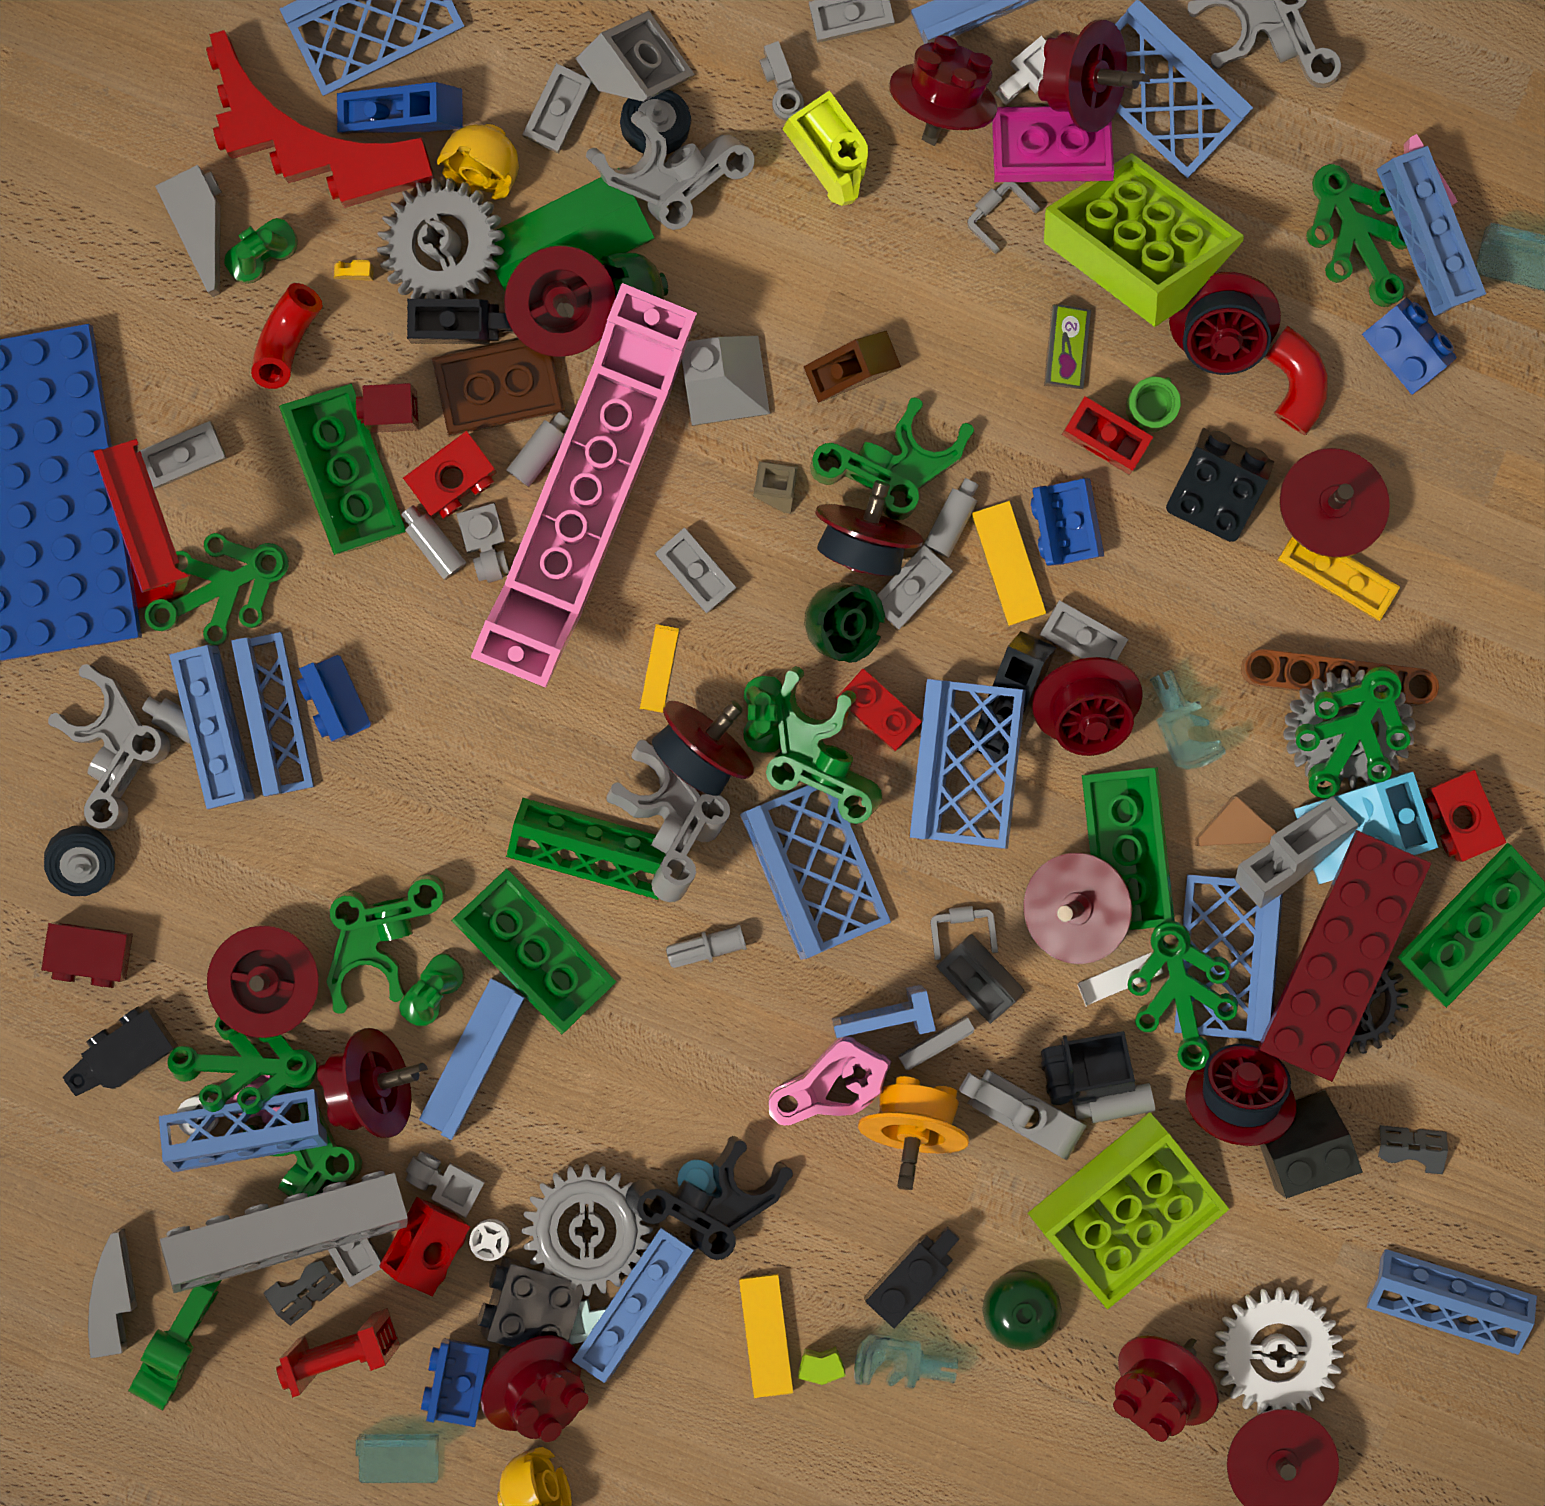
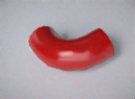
[251,283,323,389]
[1264,325,1328,435]

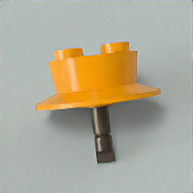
[858,1076,969,1190]

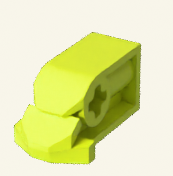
[782,90,868,206]

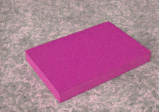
[992,106,1114,182]

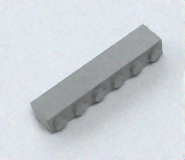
[160,1171,408,1293]

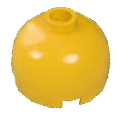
[437,124,519,200]
[497,1447,572,1506]

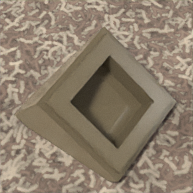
[753,461,798,514]

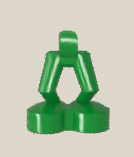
[224,218,298,284]
[743,676,782,753]
[399,953,465,1026]

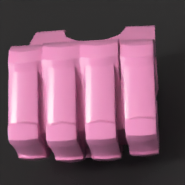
[769,1036,891,1126]

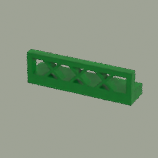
[506,798,666,900]

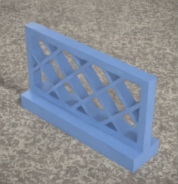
[280,0,465,96]
[1115,0,1254,178]
[910,679,1026,849]
[740,785,891,960]
[1174,875,1283,1041]
[832,985,936,1038]

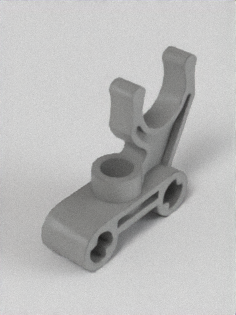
[1187,0,1341,89]
[586,111,754,230]
[48,664,170,831]
[606,740,730,902]
[959,1069,1087,1160]

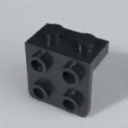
[1166,428,1274,542]
[477,1256,584,1348]

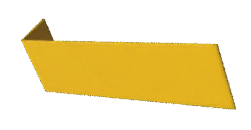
[640,624,679,713]

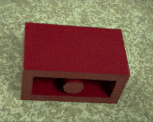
[356,383,419,433]
[41,922,133,988]

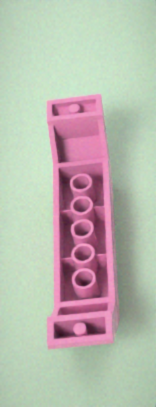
[471,283,697,688]

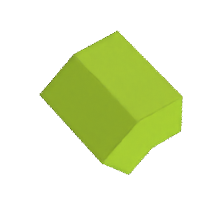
[798,1347,846,1385]

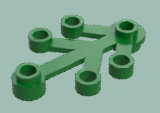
[1306,164,1407,307]
[145,533,289,646]
[1295,667,1411,798]
[1127,921,1238,1070]
[167,1017,318,1114]

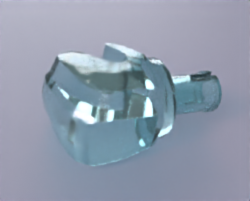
[1150,669,1226,770]
[854,1334,958,1389]

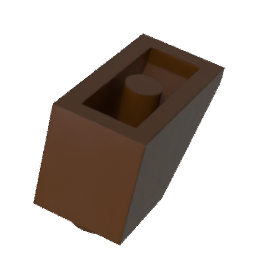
[803,330,901,403]

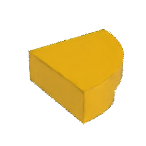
[334,260,374,281]

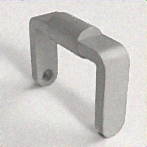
[967,182,1040,254]
[930,906,998,960]

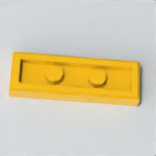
[971,501,1046,626]
[1277,536,1400,621]
[739,1273,793,1398]

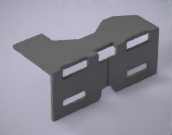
[1378,1125,1448,1175]
[264,1261,342,1326]

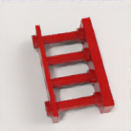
[276,1308,400,1398]

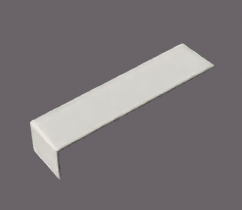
[1077,952,1164,1007]

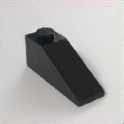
[969,631,1057,761]

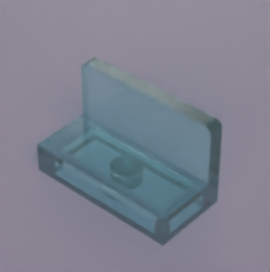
[1476,223,1545,291]
[356,1434,439,1483]

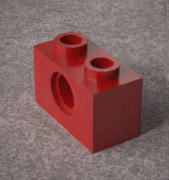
[1061,396,1153,475]
[403,431,497,519]
[836,669,922,752]
[1423,770,1506,862]
[379,1197,471,1297]

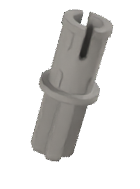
[666,925,747,968]

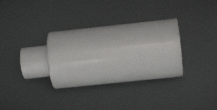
[506,412,570,487]
[924,478,979,558]
[401,505,467,580]
[142,696,191,745]
[1074,1083,1155,1123]

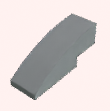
[1235,796,1358,909]
[88,1228,137,1358]

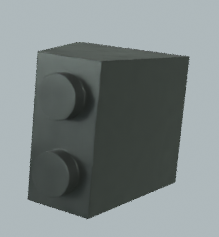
[1260,1090,1363,1199]

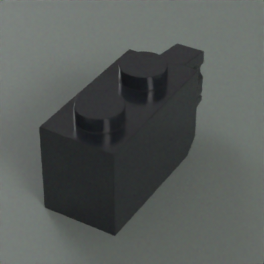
[407,299,513,344]
[63,1006,179,1096]
[864,1226,960,1329]

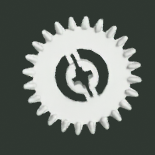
[1212,1287,1344,1414]

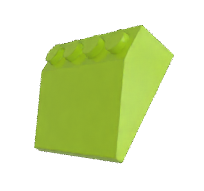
[1044,153,1244,327]
[1028,1112,1230,1310]

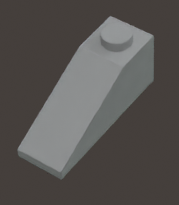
[155,165,222,297]

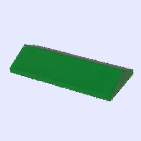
[492,168,655,291]
[279,383,406,555]
[1082,767,1175,930]
[1397,843,1545,1008]
[451,868,616,1035]

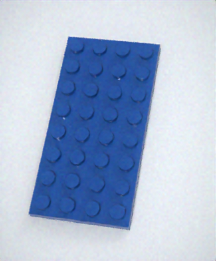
[0,324,142,662]

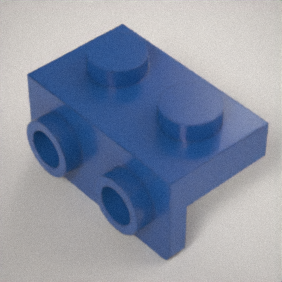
[1362,297,1457,395]
[1031,478,1104,566]
[297,655,371,742]
[421,1338,491,1427]

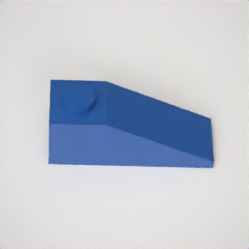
[337,82,463,134]

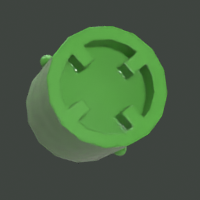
[1126,377,1181,432]

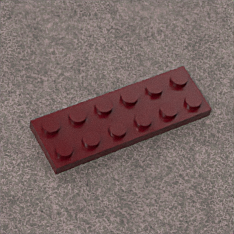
[1258,830,1432,1082]

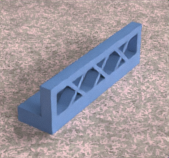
[911,0,1040,44]
[1376,146,1486,317]
[231,632,315,797]
[169,645,255,809]
[419,978,526,1140]
[159,1089,328,1172]
[572,1227,698,1383]
[1367,1249,1537,1355]

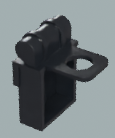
[1041,1031,1135,1105]

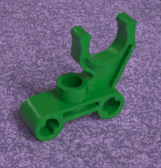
[810,397,974,520]
[766,666,882,824]
[326,874,445,1014]
[243,1086,362,1197]
[128,1280,222,1411]

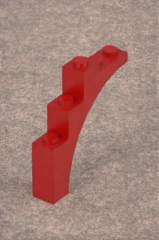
[206,30,434,208]

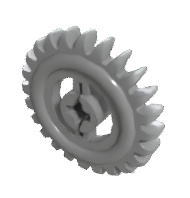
[377,178,505,299]
[1283,669,1416,790]
[521,1164,653,1296]

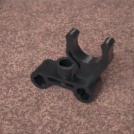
[626,1136,793,1260]

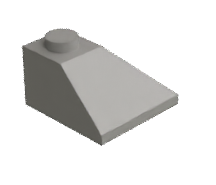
[575,11,695,102]
[682,336,770,426]

